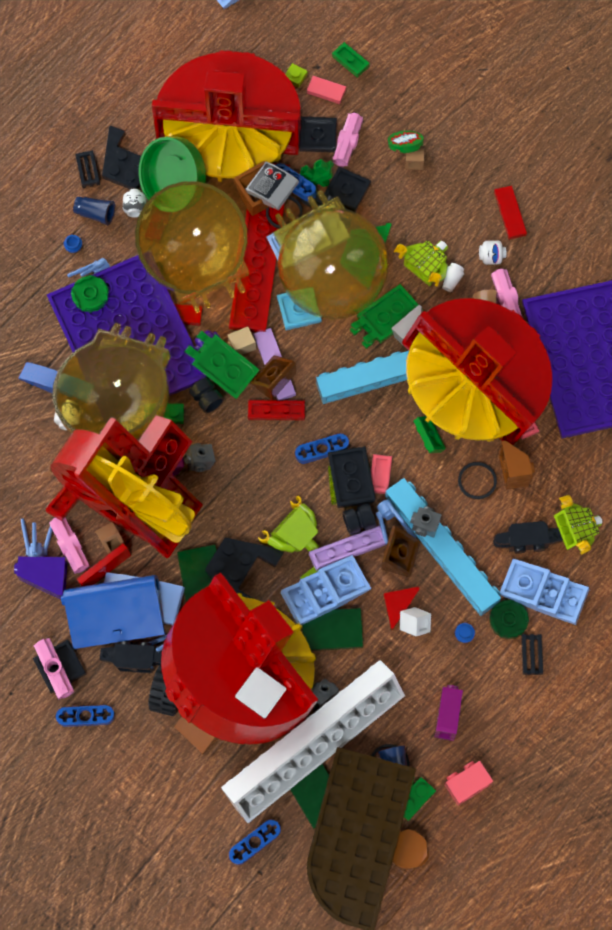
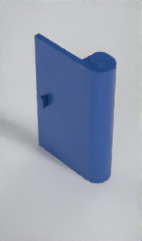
[61,575,165,649]

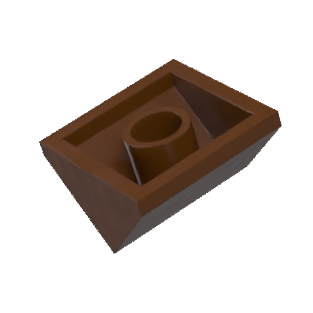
[250,355,296,400]
[381,526,421,577]

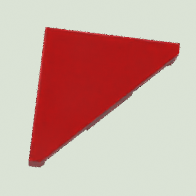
[383,587,420,630]

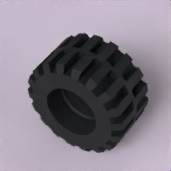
[148,664,178,716]

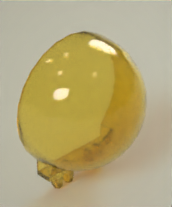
[135,181,249,313]
[273,190,389,320]
[52,323,171,441]

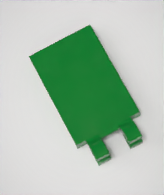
[350,284,424,349]
[184,330,259,399]

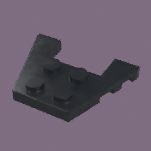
[102,125,141,190]
[205,537,284,599]

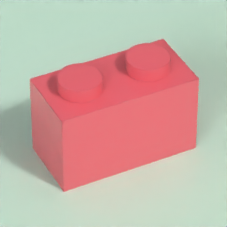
[444,761,493,806]

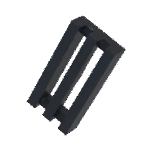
[75,150,100,188]
[521,634,543,675]

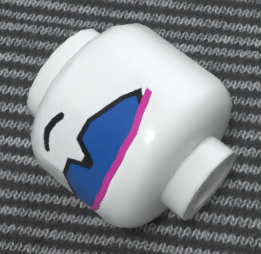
[479,241,506,265]

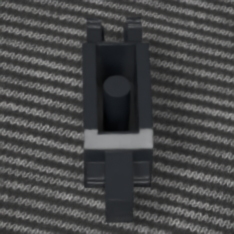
[493,521,563,554]
[100,641,162,673]

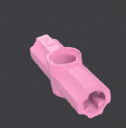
[333,113,363,167]
[491,269,522,316]
[49,518,90,574]
[34,638,74,699]

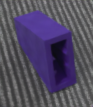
[14,556,68,600]

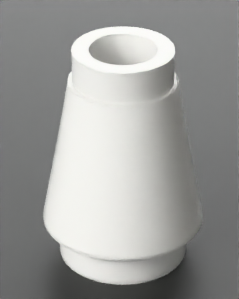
[442,263,464,292]

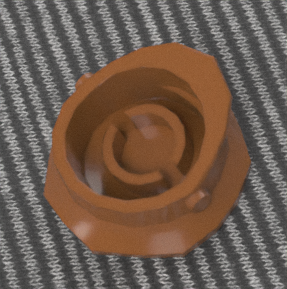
[393,829,429,869]

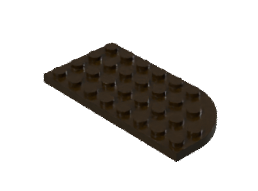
[307,747,417,930]

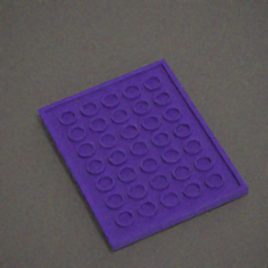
[46,251,208,425]
[522,280,612,439]

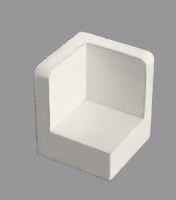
[400,607,431,636]

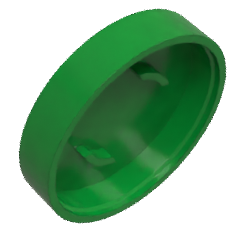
[139,136,206,211]

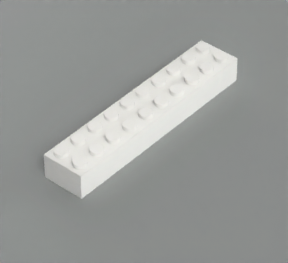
[221,660,405,823]

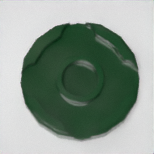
[489,600,529,639]

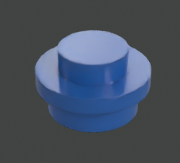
[64,235,82,253]
[455,623,475,643]

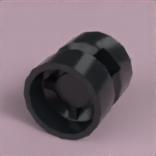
[189,378,224,414]
[342,503,376,535]

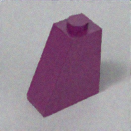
[434,685,463,741]

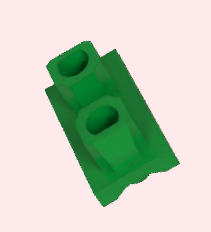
[300,159,334,187]

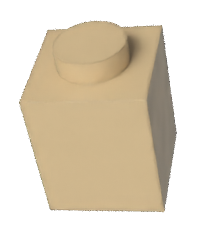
[226,327,256,355]

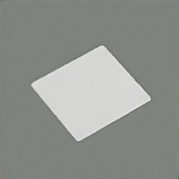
[235,667,286,718]

